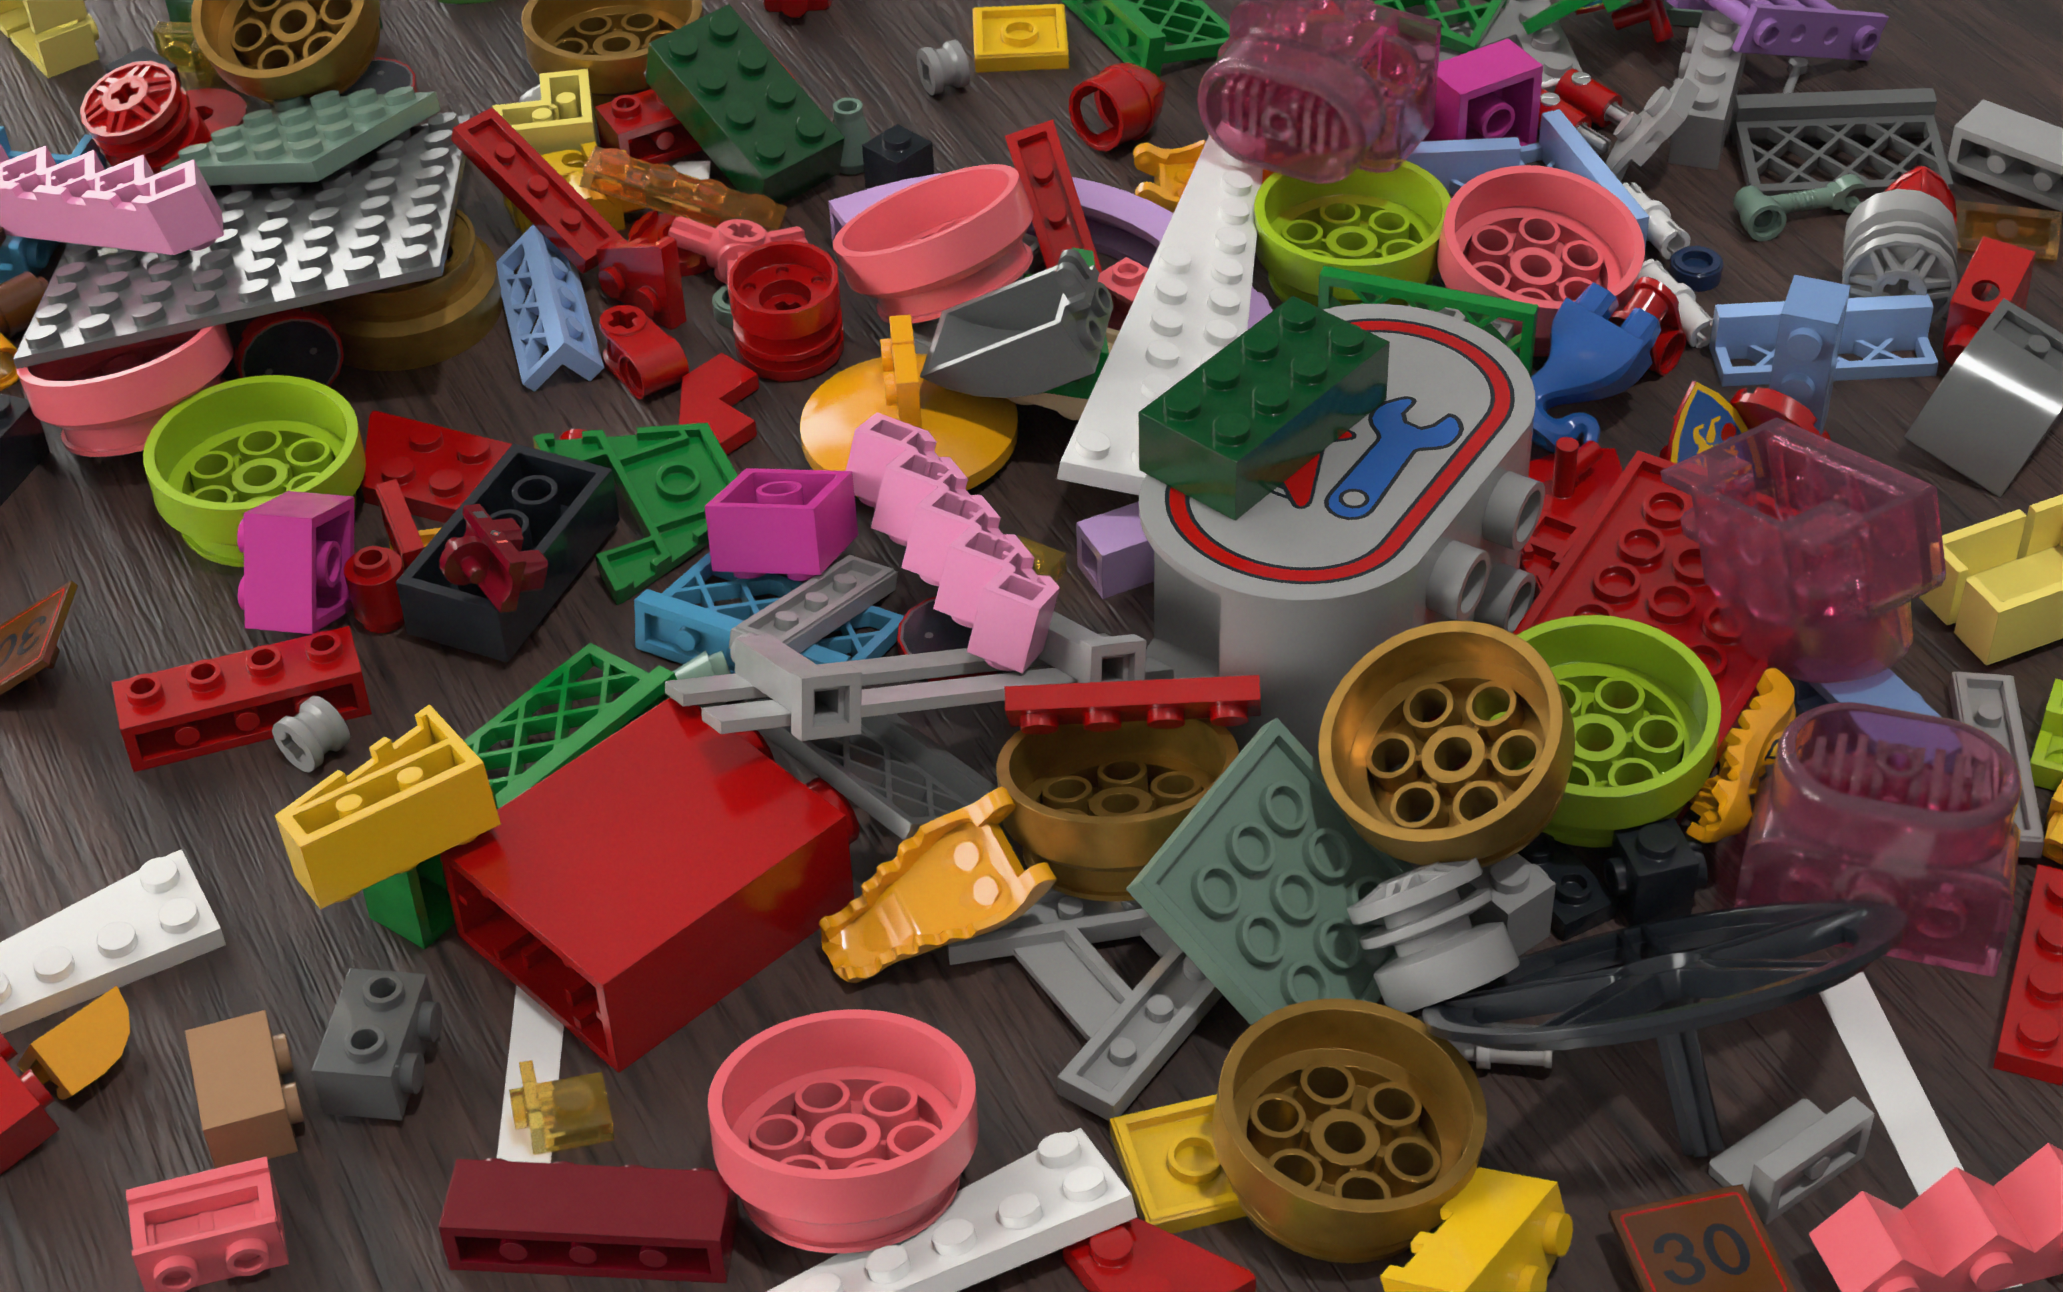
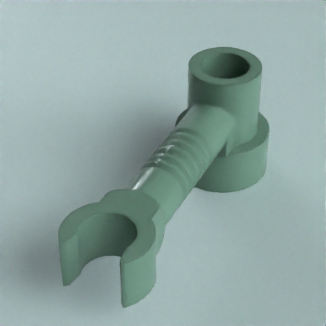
[1733,174,1867,241]

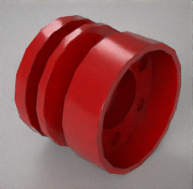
[80,61,212,175]
[728,240,844,382]

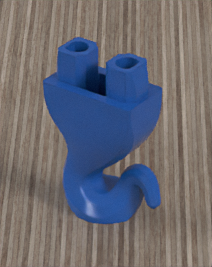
[1531,282,1661,453]

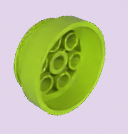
[1254,151,1451,307]
[143,375,366,567]
[1489,615,1721,847]

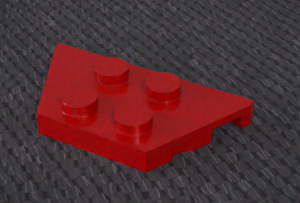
[361,410,512,523]

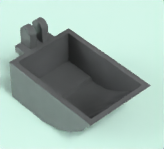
[920,249,1113,398]
[1904,298,2063,498]

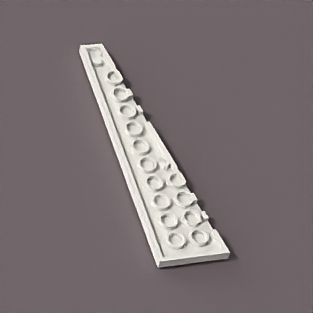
[1057,114,1268,495]

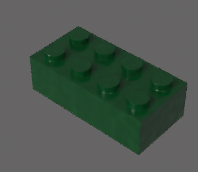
[646,4,845,216]
[1138,296,1390,521]

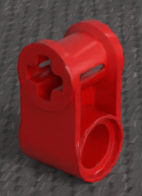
[1608,277,1686,376]
[599,305,689,399]

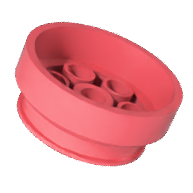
[832,164,1033,324]
[1437,165,1645,357]
[17,324,234,457]
[708,1009,979,1253]

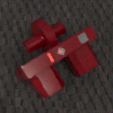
[440,504,548,613]

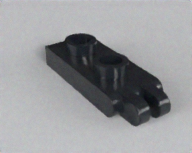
[1479,811,1618,942]

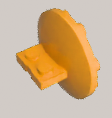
[800,314,1018,497]

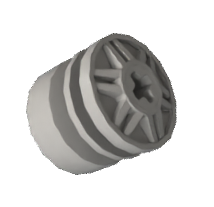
[1842,189,1958,323]
[1347,858,1520,1013]

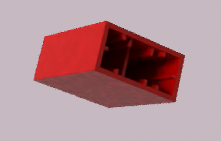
[440,697,860,1073]

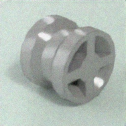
[916,39,970,95]
[272,696,350,772]

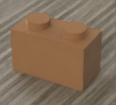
[185,1010,305,1169]

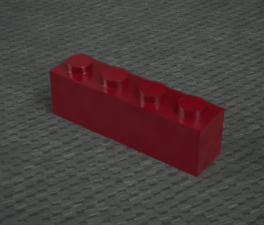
[438,1158,739,1284]

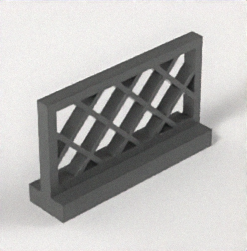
[1728,88,1953,198]
[742,699,1004,840]

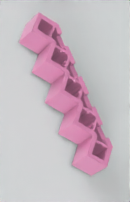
[0,143,224,255]
[846,412,1060,673]

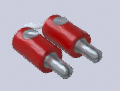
[1538,68,1630,155]

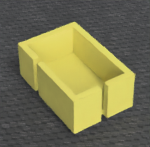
[0,0,99,78]
[1915,494,2063,666]

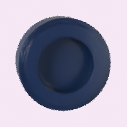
[1669,246,1723,292]

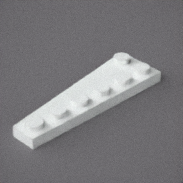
[0,849,226,1034]
[766,1128,1137,1292]

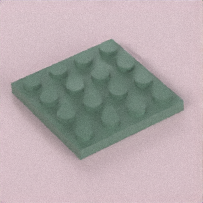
[161,86,441,185]
[1126,718,1414,1025]

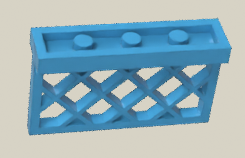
[634,552,904,674]

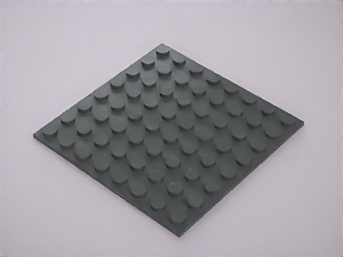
[13,112,472,369]

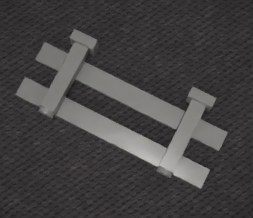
[665,611,1174,741]

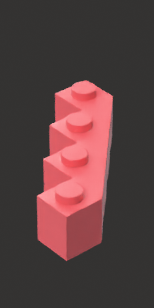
[1809,1143,2063,1292]

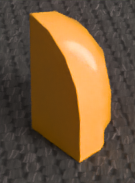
[17,986,130,1100]

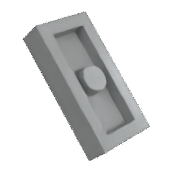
[1708,1096,1875,1225]

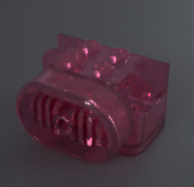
[1197,0,1441,184]
[1661,417,1946,684]
[1734,702,2022,977]

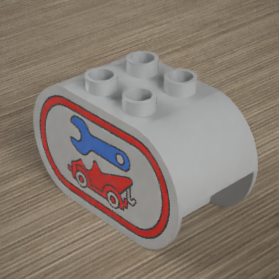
[1139,304,1545,764]

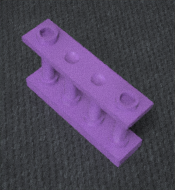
[1665,0,1889,61]

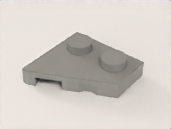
[1605,77,1700,182]

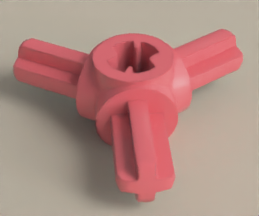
[668,216,808,286]

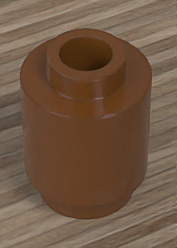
[0,271,49,339]

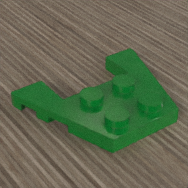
[533,423,738,605]

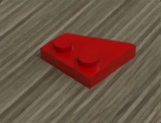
[596,237,687,330]
[1063,1218,1256,1292]

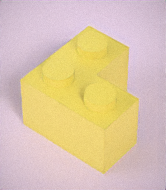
[492,69,598,155]

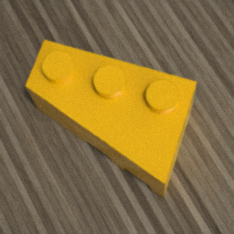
[275,704,501,909]
[1380,1167,1573,1292]

